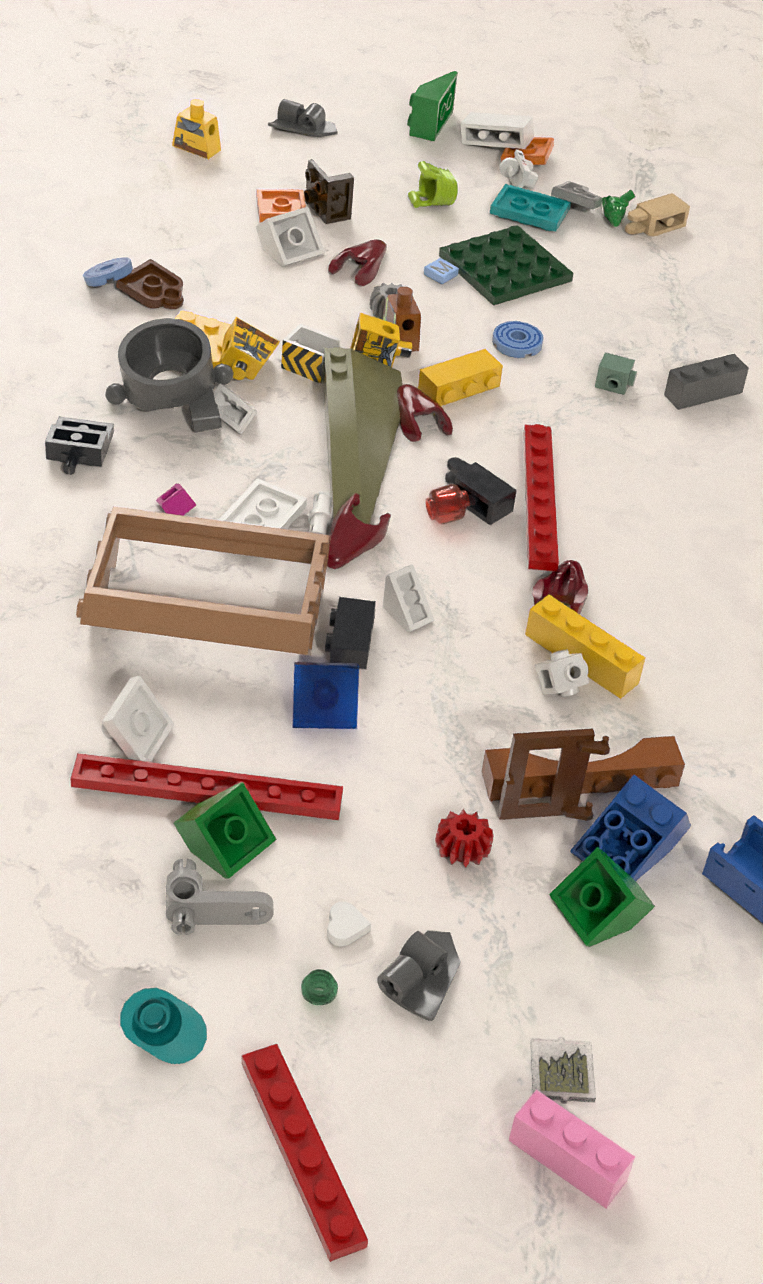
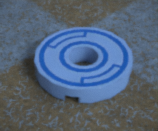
[83,257,133,287]
[492,321,544,358]

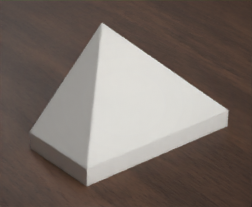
[213,383,257,434]
[383,564,435,632]

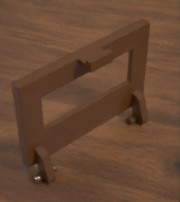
[498,728,610,821]

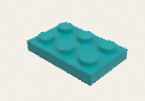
[490,184,571,232]

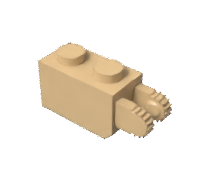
[625,193,690,236]

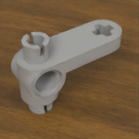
[166,859,274,935]

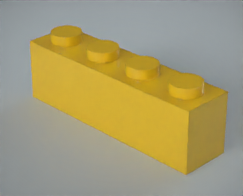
[525,595,646,699]

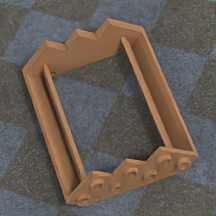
[76,506,331,656]

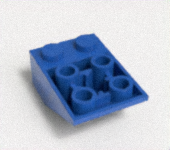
[570,775,691,881]

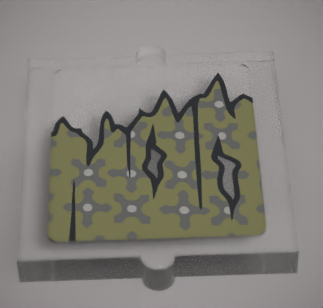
[530,1037,596,1104]

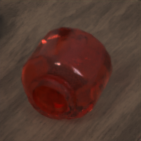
[425,484,470,525]

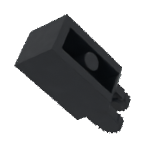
[445,457,517,525]

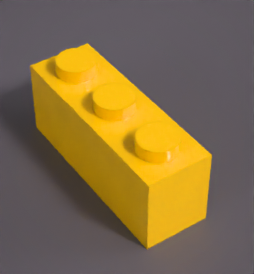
[418,349,503,406]

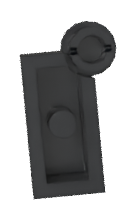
[325,597,376,669]

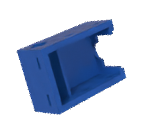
[702,815,763,923]

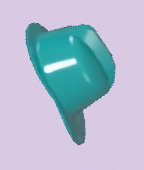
[120,988,207,1064]

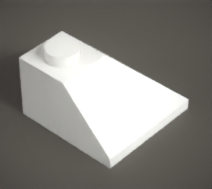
[255,207,325,267]

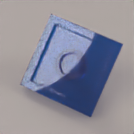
[292,662,359,729]

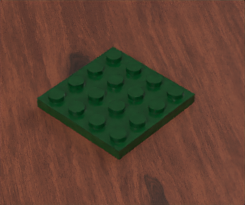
[439,225,574,306]

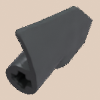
[268,99,338,137]
[377,930,461,1021]

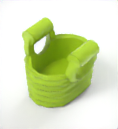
[408,161,458,208]

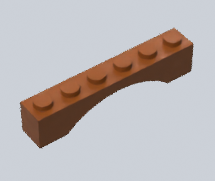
[481,736,685,801]

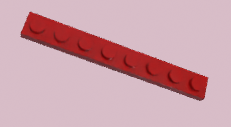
[523,424,559,572]
[70,753,343,820]

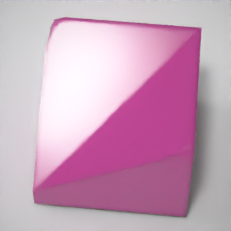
[156,483,196,516]

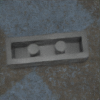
[664,354,749,410]

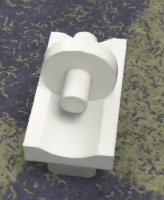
[499,149,538,189]

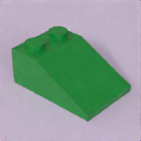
[407,71,458,141]

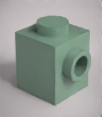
[595,352,637,395]

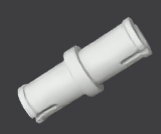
[308,492,332,535]

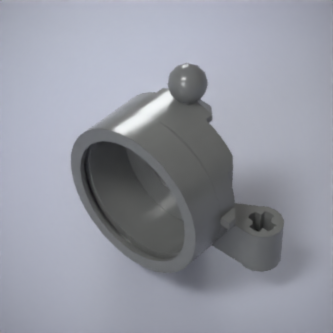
[105,318,234,433]

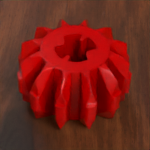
[435,809,494,868]

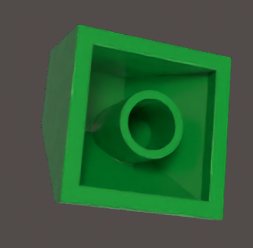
[173,782,277,879]
[549,848,655,947]

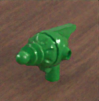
[602,189,636,227]

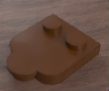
[116,259,184,309]

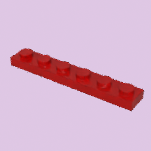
[241,1044,368,1262]

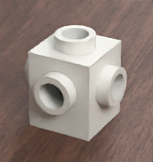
[535,649,589,697]

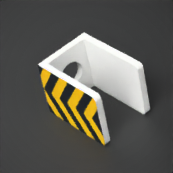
[281,324,340,383]

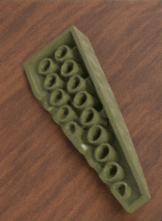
[323,347,402,525]

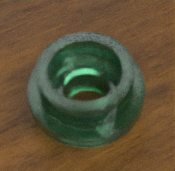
[301,969,338,1005]

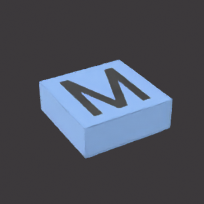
[424,258,459,284]

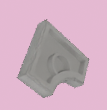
[551,181,602,209]

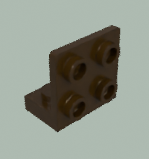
[304,159,354,224]

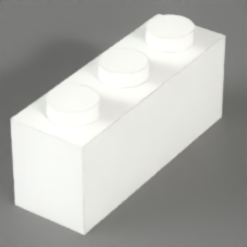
[461,112,534,149]

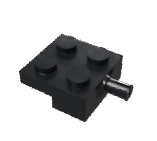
[45,416,114,475]

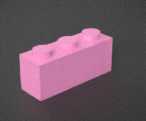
[509,1090,635,1209]

